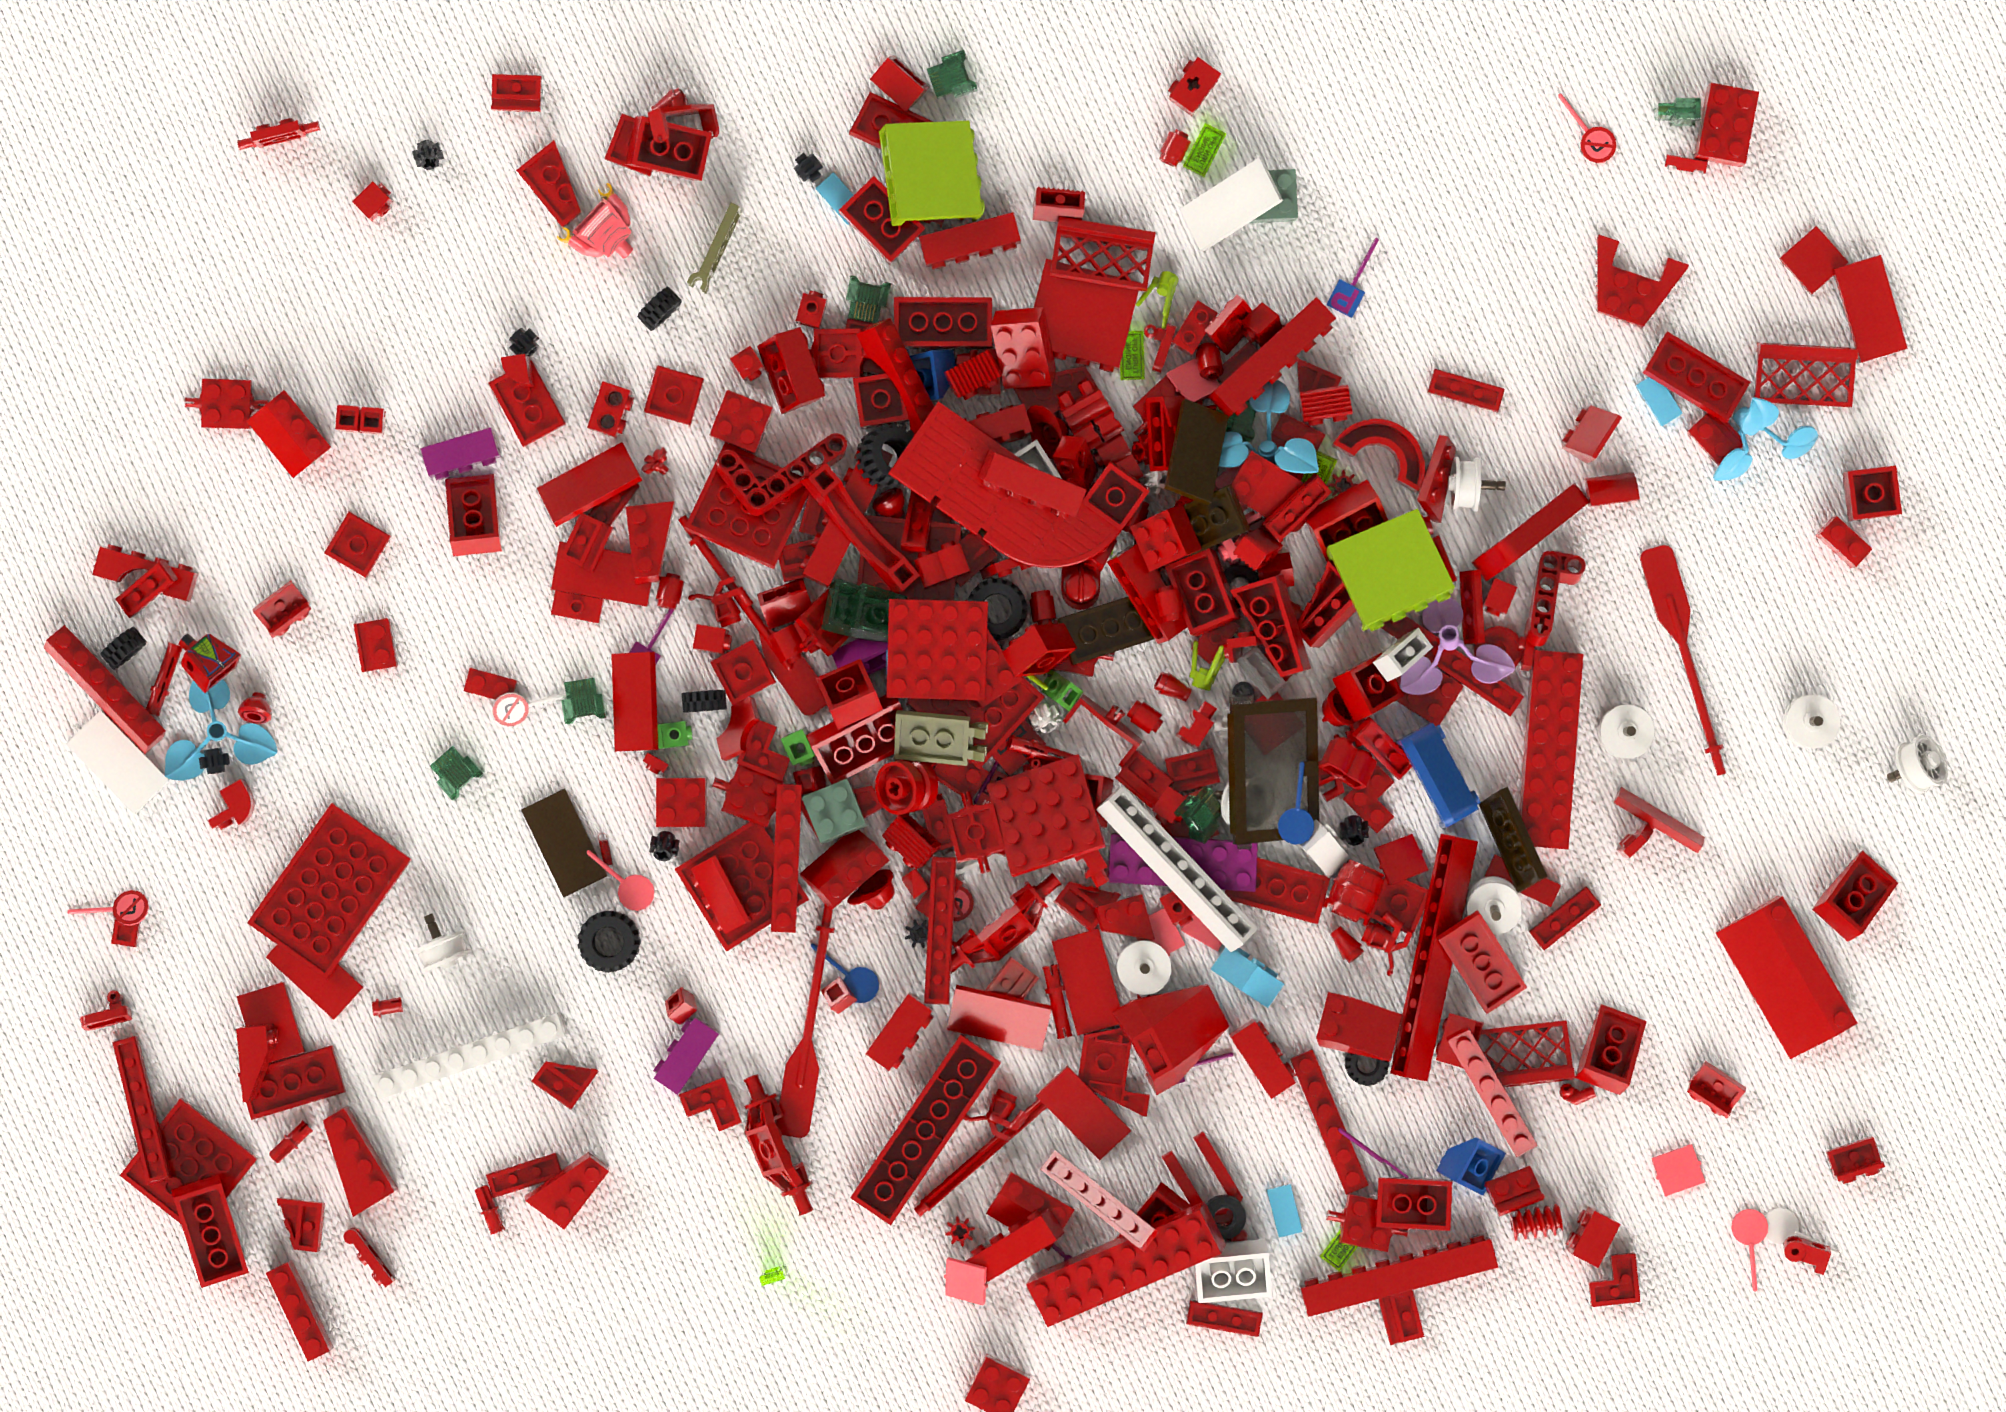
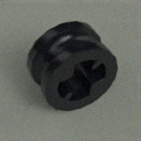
[1232,681,1255,703]

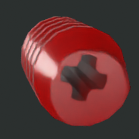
[1510,1204,1563,1241]

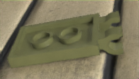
[687,202,742,294]
[894,710,988,766]

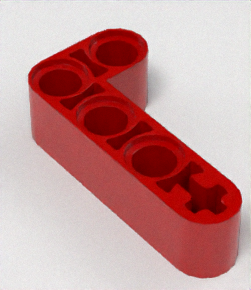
[1526,551,1586,646]

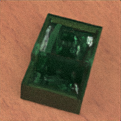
[821,579,908,642]

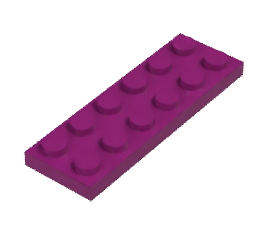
[1109,833,1258,892]

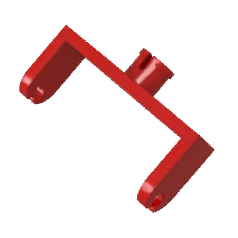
[647,94,719,143]
[1062,694,1143,768]

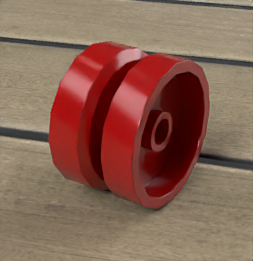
[875,760,938,815]

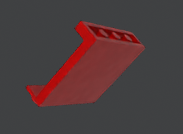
[1034,258,1141,373]

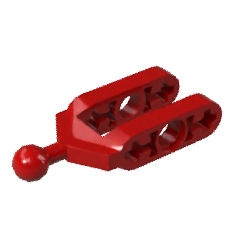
[1161,1131,1248,1242]

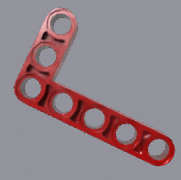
[716,433,847,516]
[1471,483,1589,582]

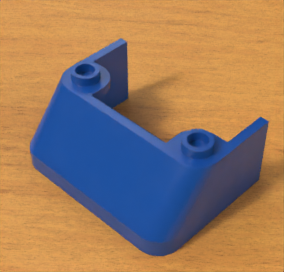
[1395,723,1481,828]

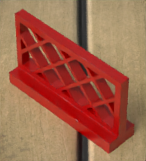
[1050,216,1156,292]
[1754,342,1859,407]
[1475,1020,1575,1091]

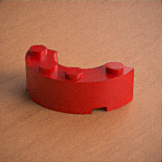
[1331,419,1425,493]

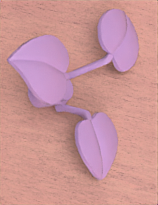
[1400,597,1515,695]

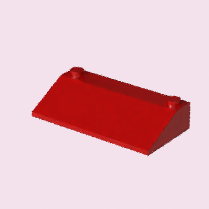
[1715,895,1858,1059]

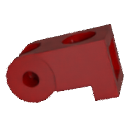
[1783,1236,1832,1275]

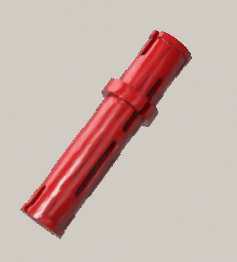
[146,642,183,716]
[1007,735,1074,763]
[1042,964,1073,1039]

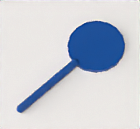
[1278,761,1314,845]
[810,943,879,1003]

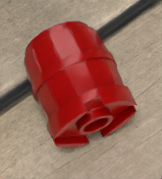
[1322,859,1384,927]

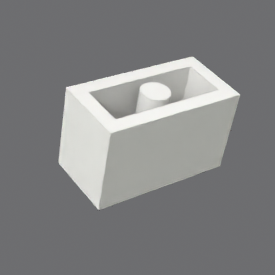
[1373,628,1433,682]
[1299,819,1351,878]

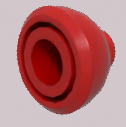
[872,487,905,518]
[238,692,272,724]

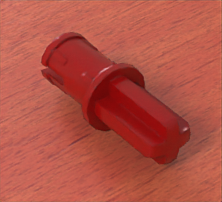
[269,1120,313,1163]
[475,1185,505,1235]

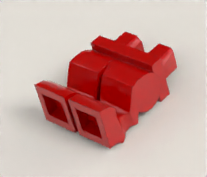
[1057,378,1125,450]

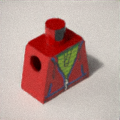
[178,634,241,693]

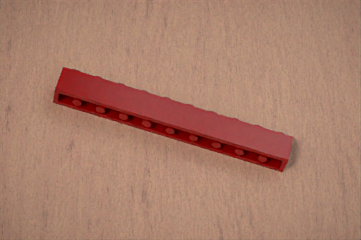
[1390,834,1478,1082]

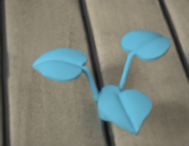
[1219,380,1319,473]
[1713,397,1818,481]
[164,679,278,781]

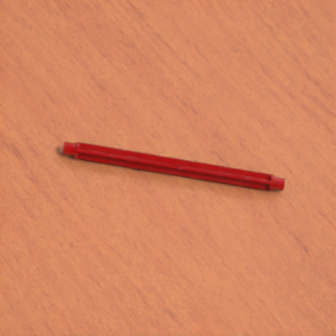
[913,1099,1047,1217]

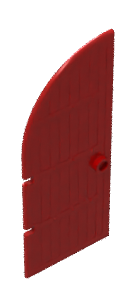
[888,401,1121,568]

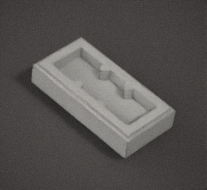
[1237,646,1287,699]

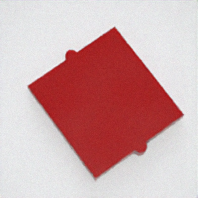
[1373,834,1429,886]

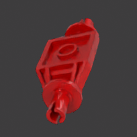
[951,872,1062,974]
[744,1074,814,1216]

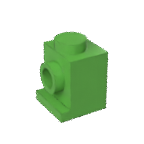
[1041,672,1083,711]
[658,721,693,749]
[781,727,816,767]

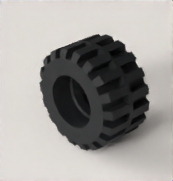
[856,423,915,489]
[967,578,1027,640]
[577,911,641,973]

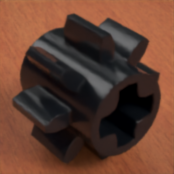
[412,139,444,170]
[793,152,823,183]
[509,328,539,357]
[199,748,230,775]
[1339,815,1369,846]
[649,831,680,861]
[905,919,928,948]

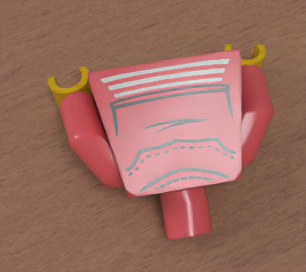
[557,183,633,259]

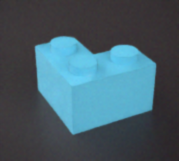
[1211,947,1284,1008]

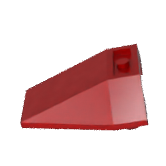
[1113,984,1229,1095]

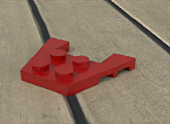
[1596,235,1689,328]
[1078,1028,1150,1117]

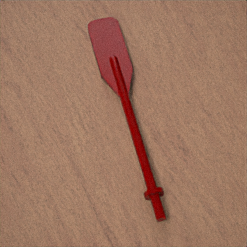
[678,514,827,716]
[1640,545,1726,776]
[776,904,835,1138]

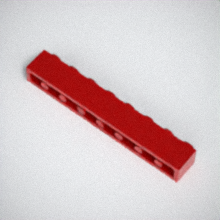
[1299,1234,1499,1317]

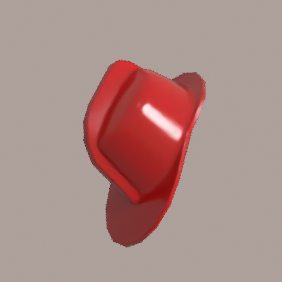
[1027,405,1068,459]
[1061,562,1101,610]
[1321,688,1355,727]
[847,869,895,910]

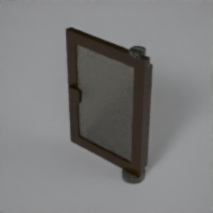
[1227,695,1320,849]

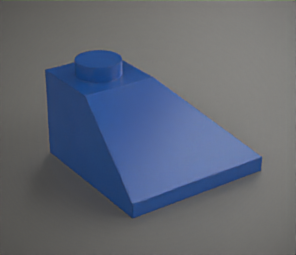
[909,350,956,401]
[1436,1137,1506,1196]

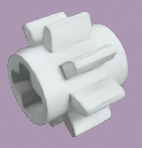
[1144,471,1168,495]
[1029,703,1061,733]
[1214,709,1232,739]

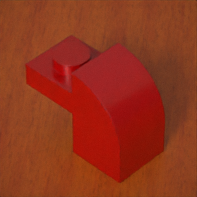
[207,779,255,830]

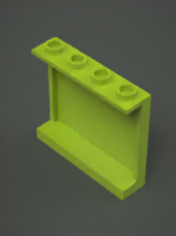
[879,120,985,226]
[1326,508,1455,631]

